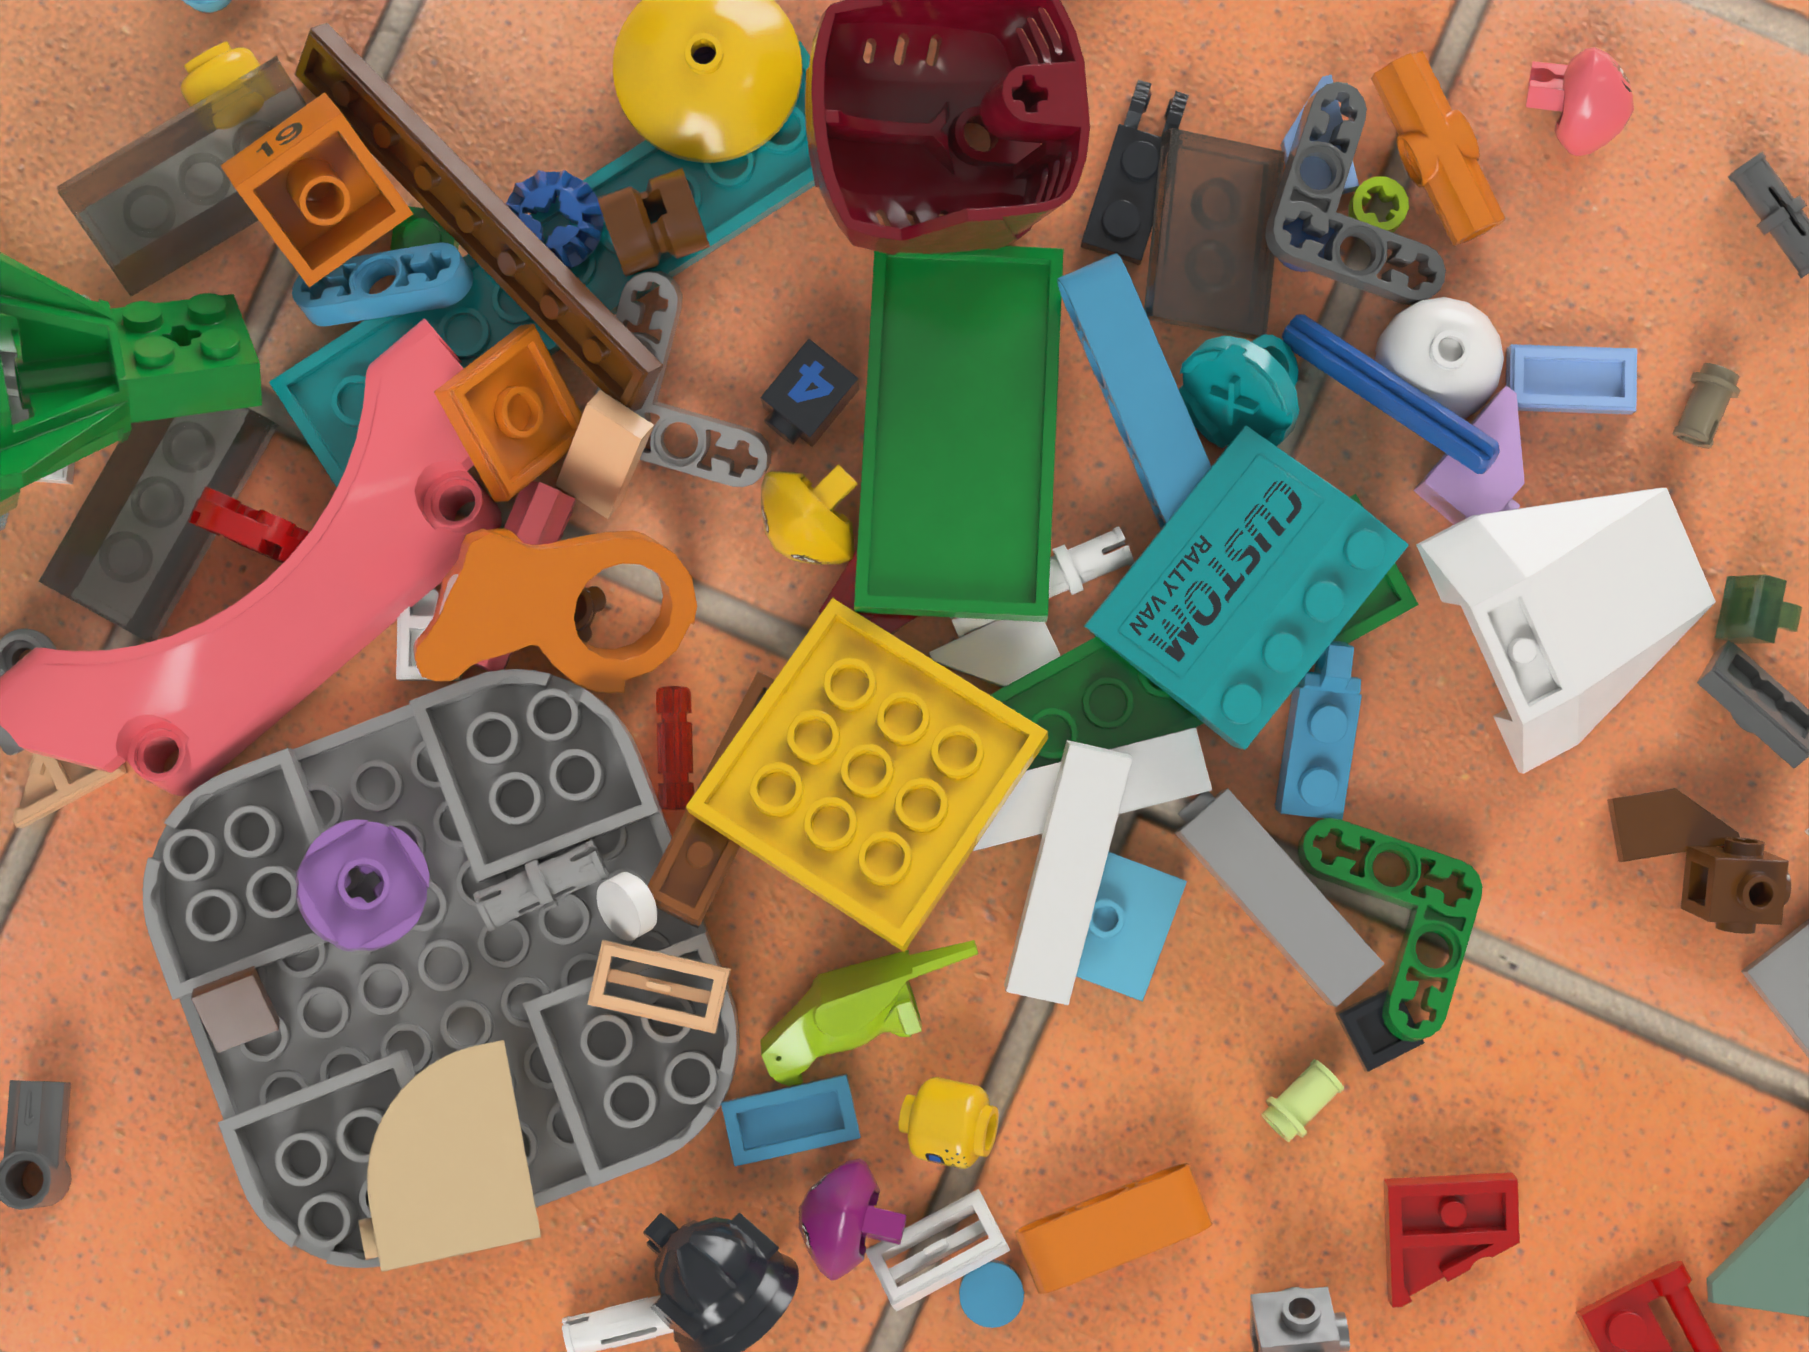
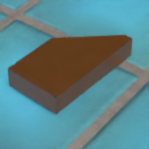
[1607,788,1740,862]

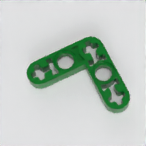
[1298,818,1483,1042]

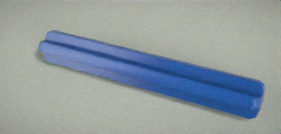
[1282,314,1500,474]

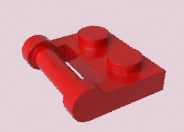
[1575,1261,1723,1352]

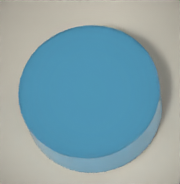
[959,1260,1024,1328]

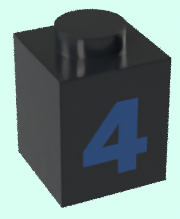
[760,339,860,447]

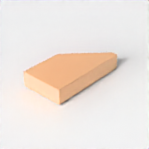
[12,753,127,828]

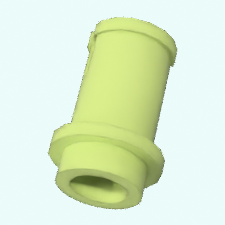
[1261,1059,1344,1142]

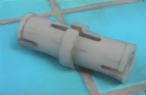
[473,840,609,931]

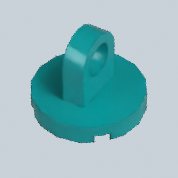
[1179,334,1299,449]

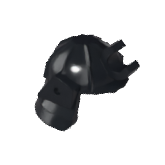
[643,1212,799,1352]

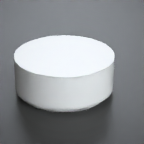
[596,872,657,941]

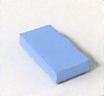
[1506,344,1637,415]

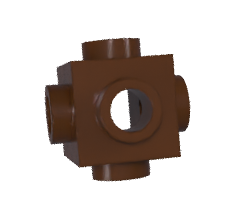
[1681,837,1791,934]

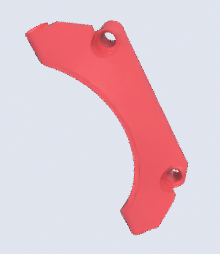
[0,318,502,796]

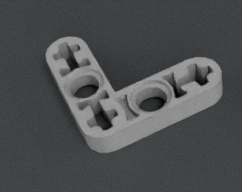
[596,271,771,487]

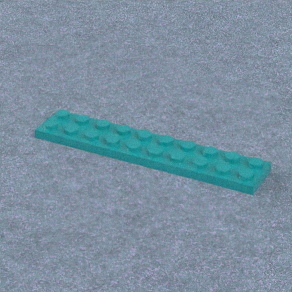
[269,41,815,487]

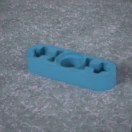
[292,243,473,326]

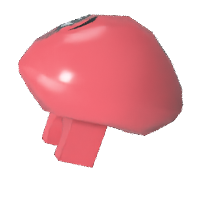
[1526,47,1634,156]

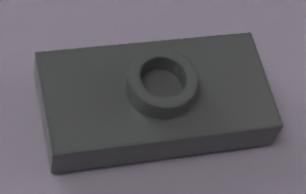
[1697,640,1809,769]

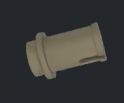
[1673,363,1741,449]

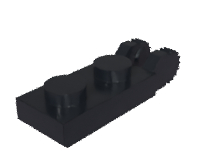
[1080,79,1189,265]

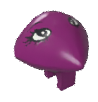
[799,1158,906,1280]

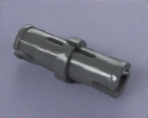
[1728,152,1809,279]

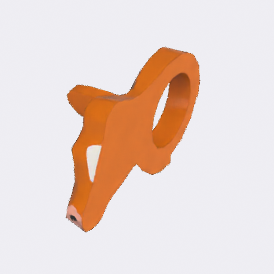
[413,528,697,693]

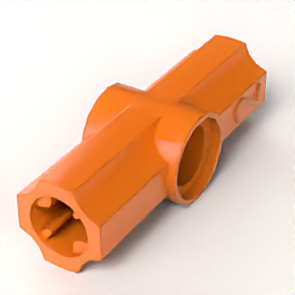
[1371,50,1506,246]

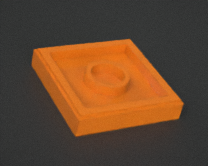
[434,324,582,502]

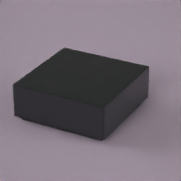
[1335,986,1425,1072]

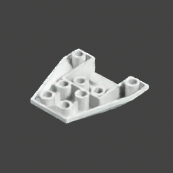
[1416,487,1716,774]

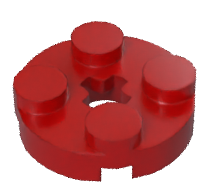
[187,486,310,563]

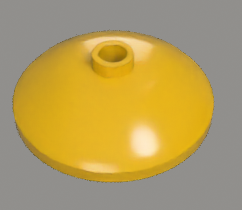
[613,0,802,163]

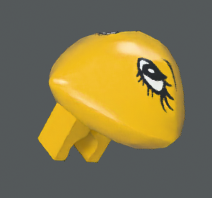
[761,464,858,565]

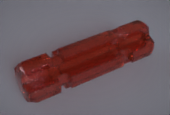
[656,686,694,811]

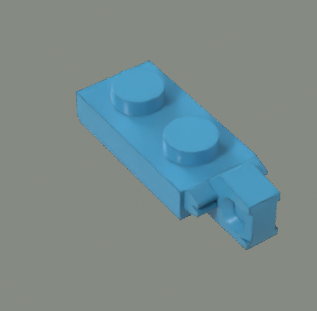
[1275,641,1362,820]

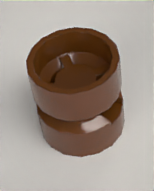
[597,168,710,277]

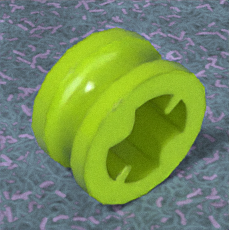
[1348,176,1409,233]

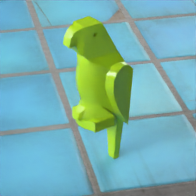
[760,940,978,1086]

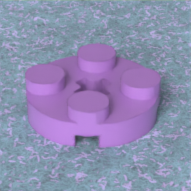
[296,819,429,951]

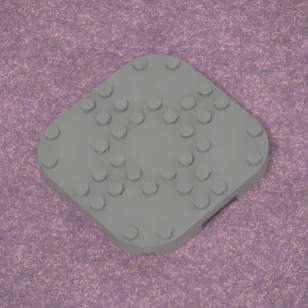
[143,669,740,1268]

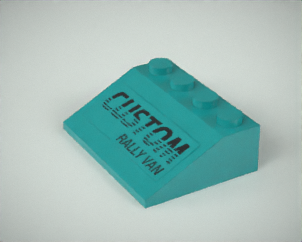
[1084,425,1409,750]

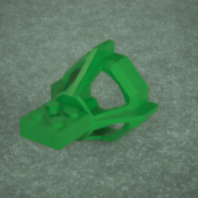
[0,252,262,517]

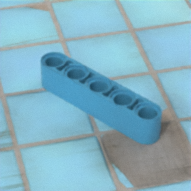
[1057,253,1211,529]

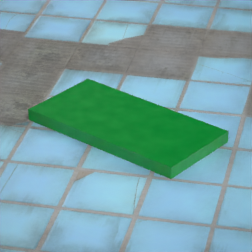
[854,246,1064,622]

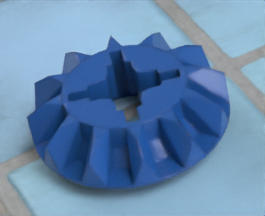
[505,170,604,269]

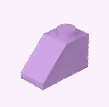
[1413,385,1525,525]

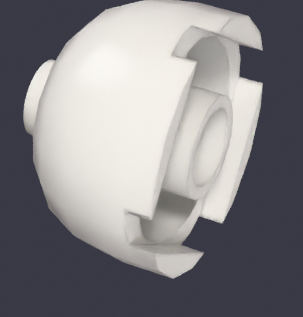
[1375,297,1504,419]

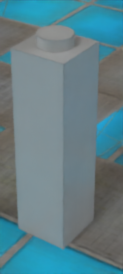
[1174,789,1384,1007]

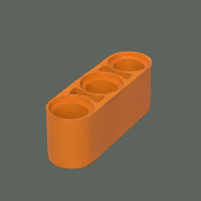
[1014,1163,1213,1294]

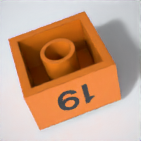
[220,92,413,287]

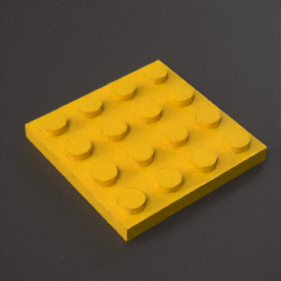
[686,598,1048,952]

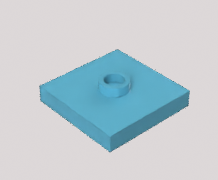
[1076,852,1187,1002]

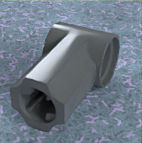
[0,1080,72,1210]

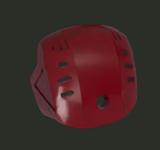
[805,0,1090,255]

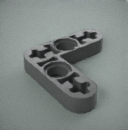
[1265,82,1446,305]

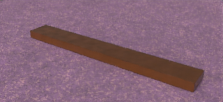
[294,23,663,412]

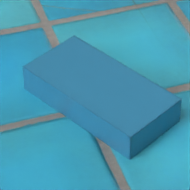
[721,1073,861,1167]

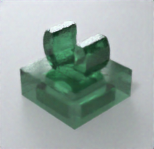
[1715,574,1802,644]

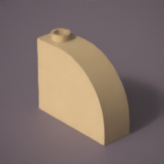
[358,1040,541,1272]

